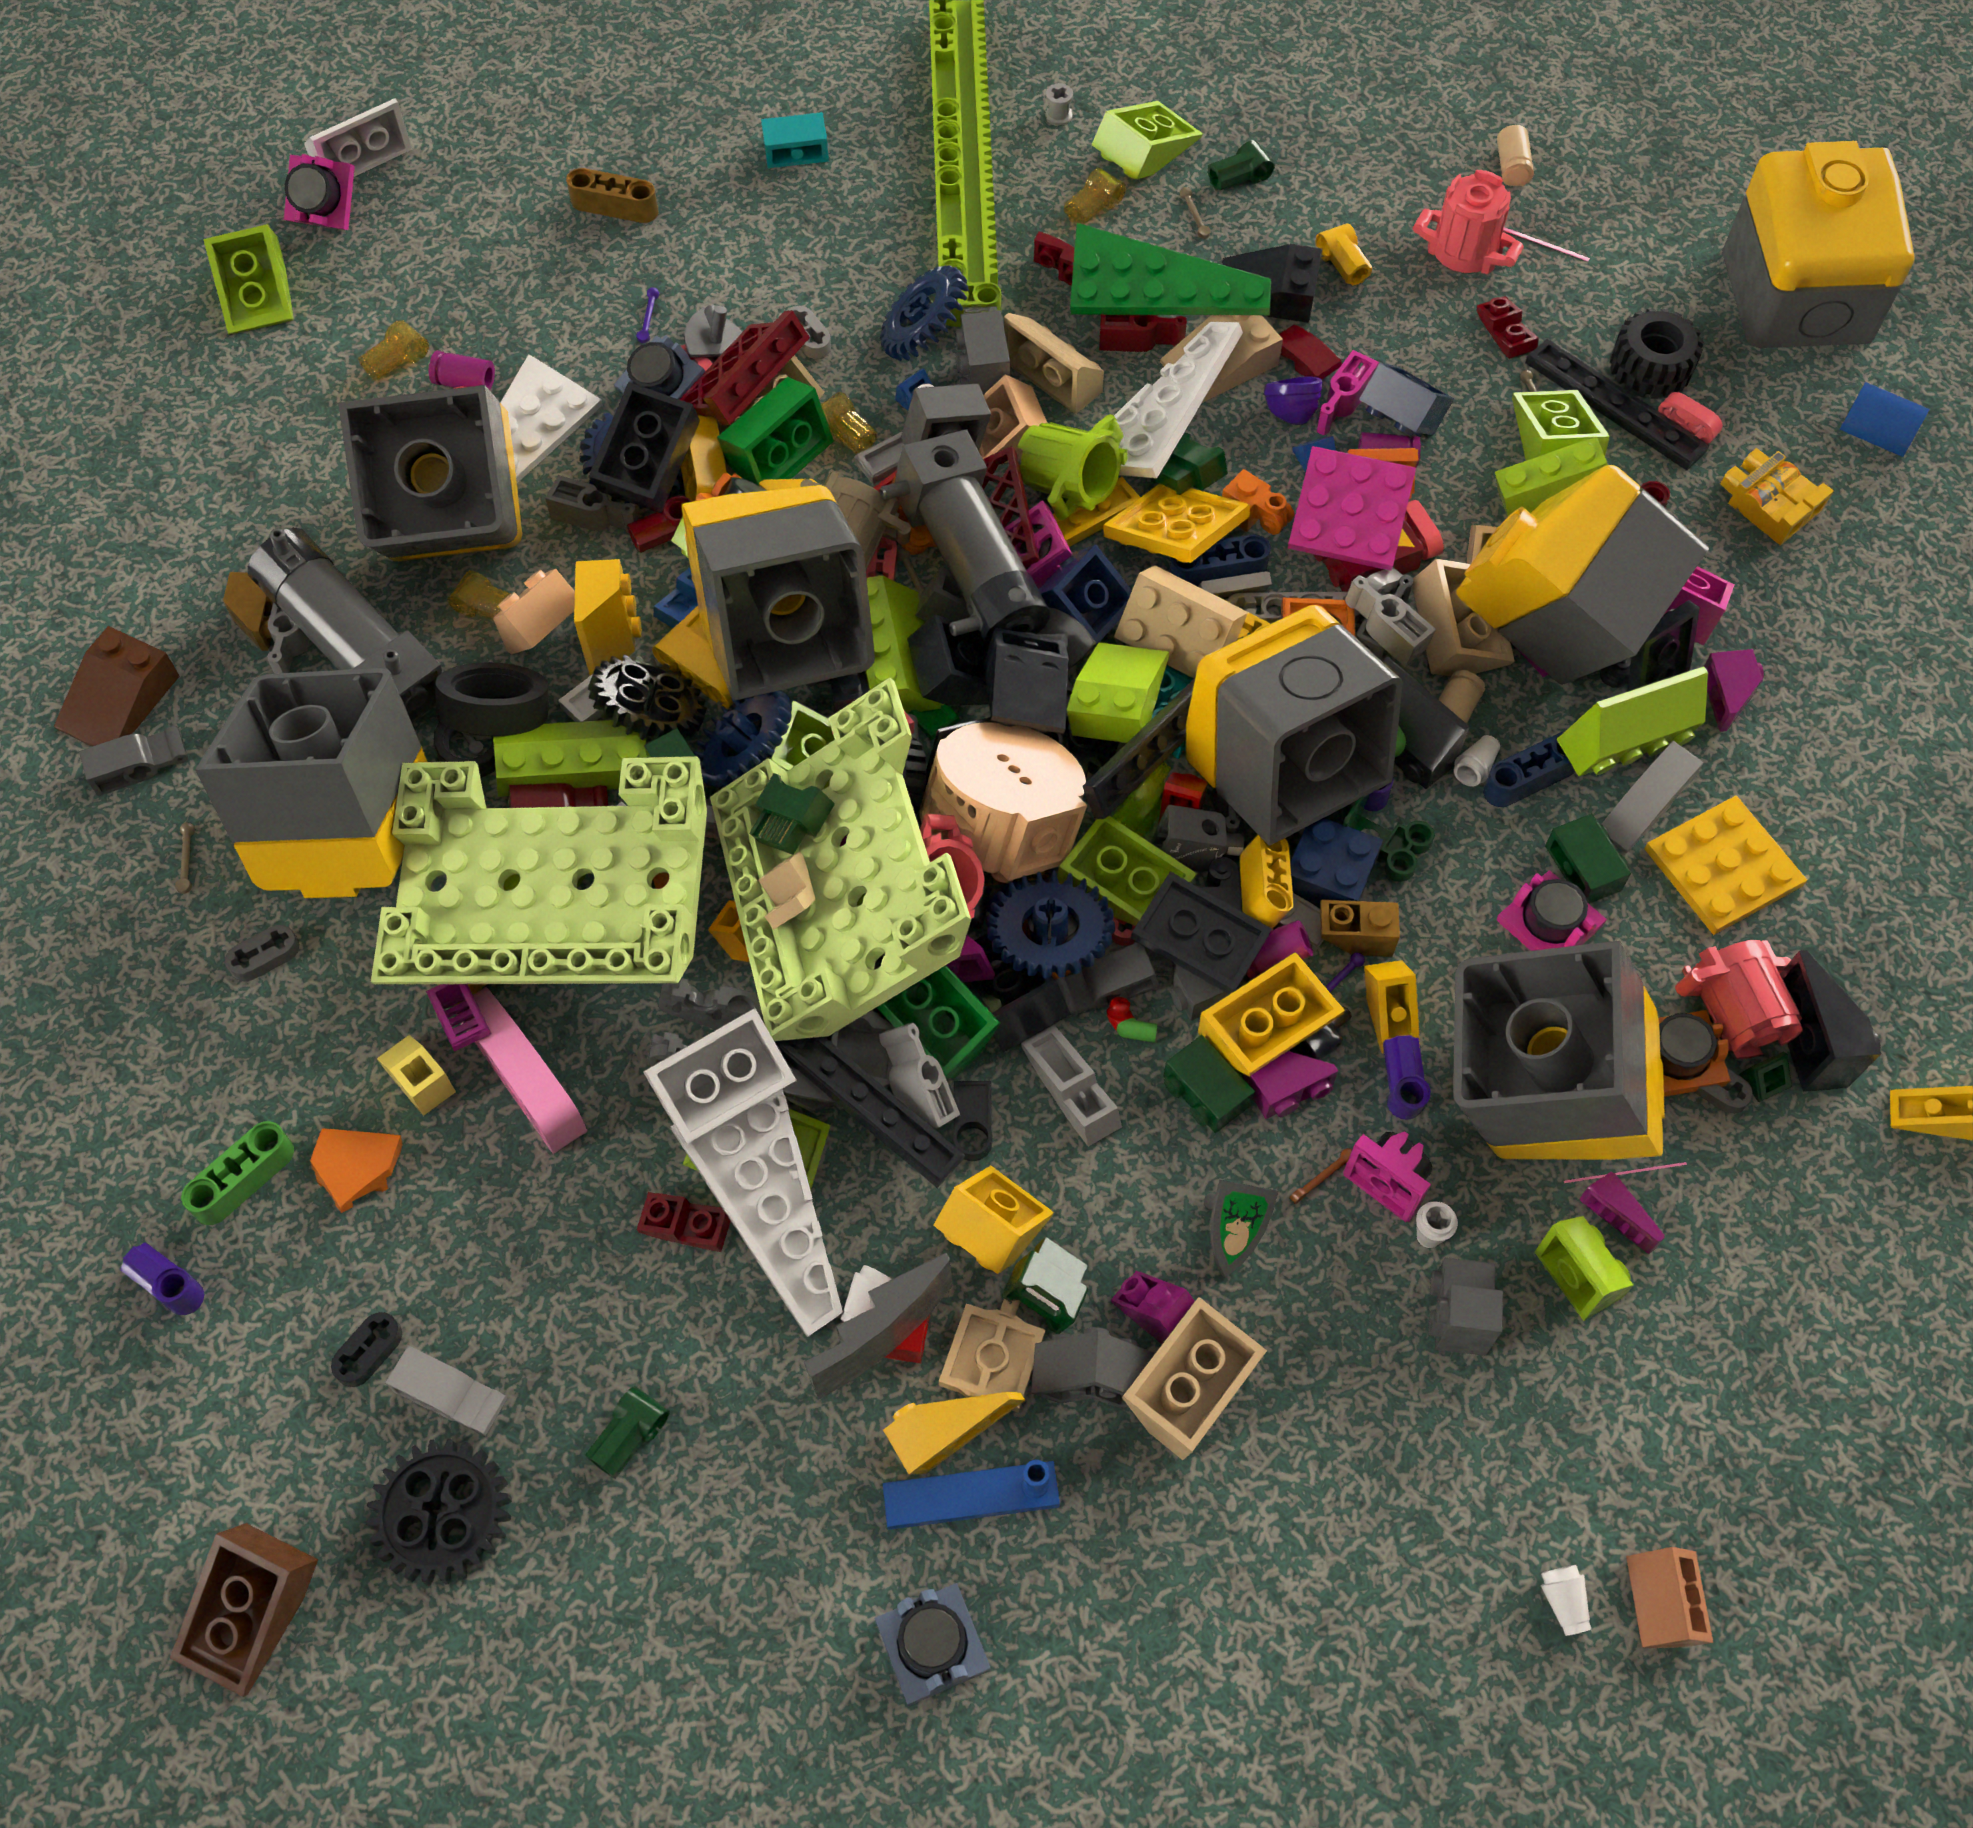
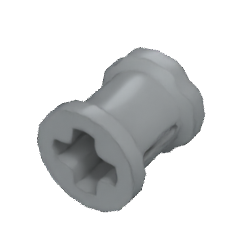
[1045,83,1073,126]

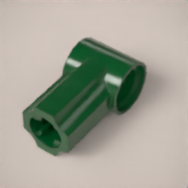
[1207,140,1275,190]
[585,1386,670,1479]

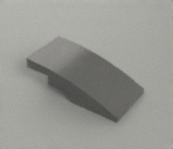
[804,1253,953,1399]

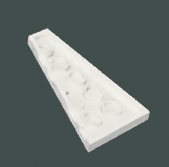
[1114,322,1243,478]
[500,355,603,483]
[671,1089,843,1337]

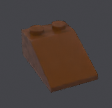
[54,626,180,747]
[170,1523,319,1697]

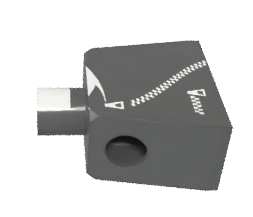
[1151,805,1244,871]

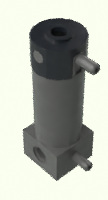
[879,429,1050,647]
[247,527,442,723]

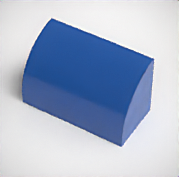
[1839,382,1930,457]

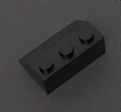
[1382,657,1470,789]

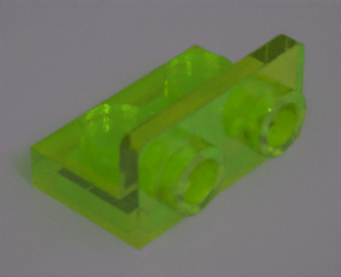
[1111,762,1172,838]

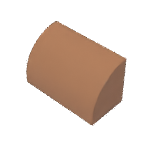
[1626,1547,1713,1648]

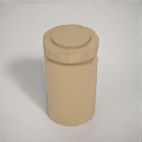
[1497,125,1534,186]
[1438,670,1485,724]

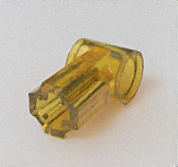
[1064,168,1126,225]
[358,320,429,381]
[821,391,877,454]
[447,570,511,621]

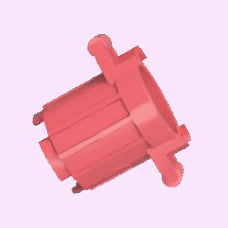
[1413,170,1523,274]
[920,814,985,918]
[1675,940,1803,1059]

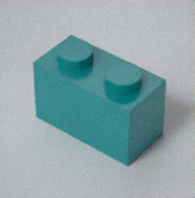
[761,112,829,168]

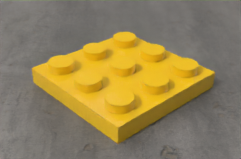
[1103,483,1250,563]
[1644,795,1807,935]

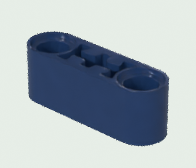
[1169,535,1271,587]
[1483,732,1575,807]

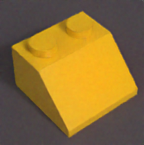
[933,1165,1054,1274]

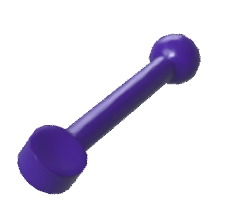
[637,287,659,343]
[1325,953,1365,992]

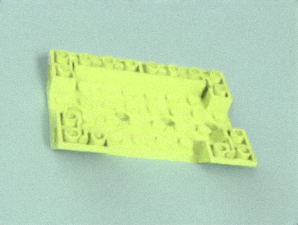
[710,677,971,1041]
[371,756,707,984]

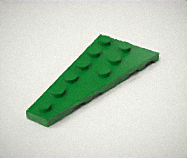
[1070,223,1271,315]

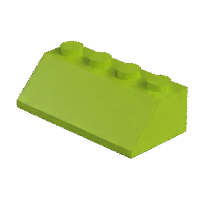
[865,575,944,714]
[1557,667,1708,776]
[493,720,647,797]

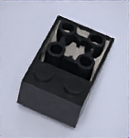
[984,627,1068,734]

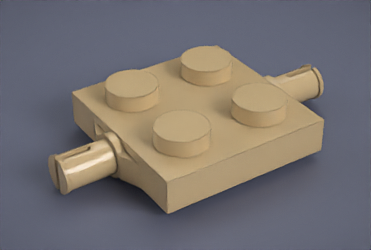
[939,1299,1046,1413]

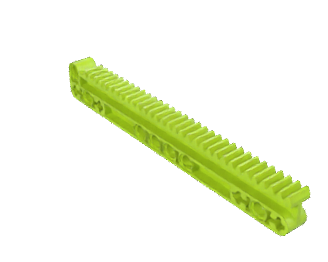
[929,0,1002,327]

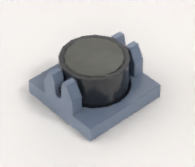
[614,335,705,399]
[875,1583,991,1706]

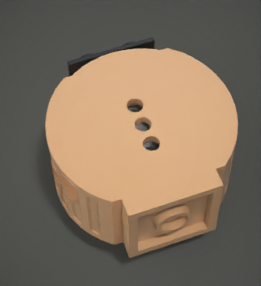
[920,717,1087,883]

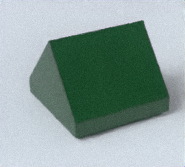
[1739,1051,1792,1102]

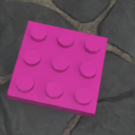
[1288,446,1416,571]

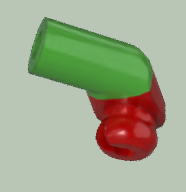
[1107,997,1158,1043]

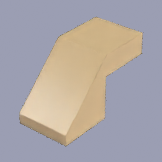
[758,851,816,930]

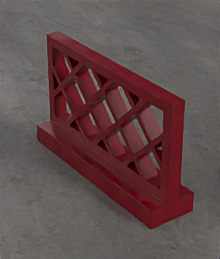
[679,310,810,425]
[982,446,1040,568]

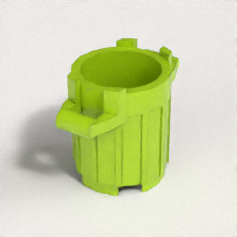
[1017,414,1128,520]

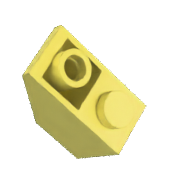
[377,1035,456,1116]

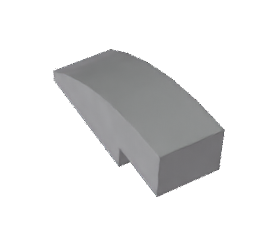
[1601,741,1704,854]
[1021,1025,1122,1147]

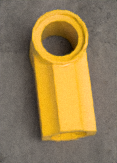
[1315,223,1372,286]

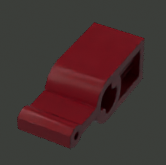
[1099,315,1187,352]
[508,783,608,808]

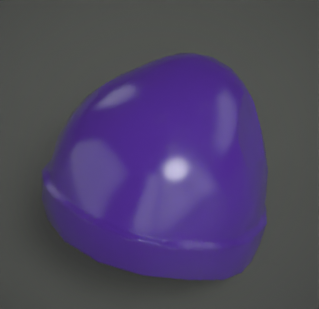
[1263,376,1322,425]

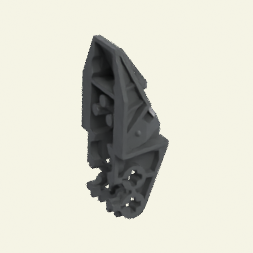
[648,978,895,1112]

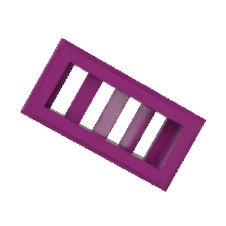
[426,984,491,1052]
[1579,1171,1665,1254]

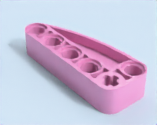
[456,987,588,1154]

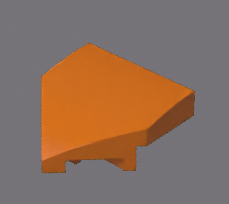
[310,1128,403,1213]

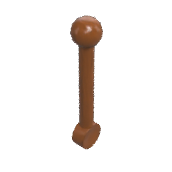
[1290,1148,1353,1204]

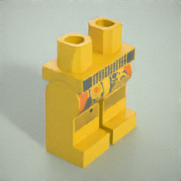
[1720,448,1834,546]

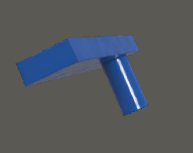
[883,1460,1060,1530]

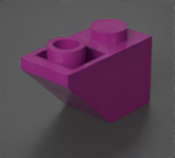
[1242,1051,1338,1119]
[1110,1270,1195,1344]

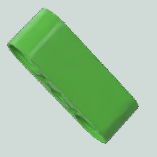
[181,1121,294,1225]

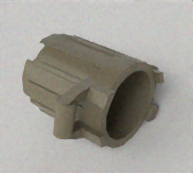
[800,471,911,570]

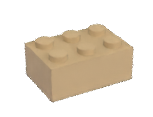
[1114,566,1248,678]

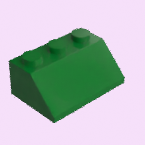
[717,377,834,485]
[877,965,1000,1079]

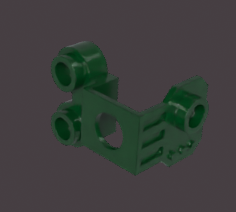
[1343,794,1435,882]

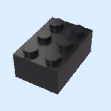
[589,382,700,513]

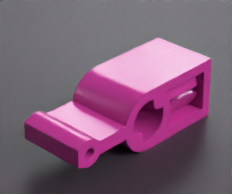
[1317,350,1379,435]

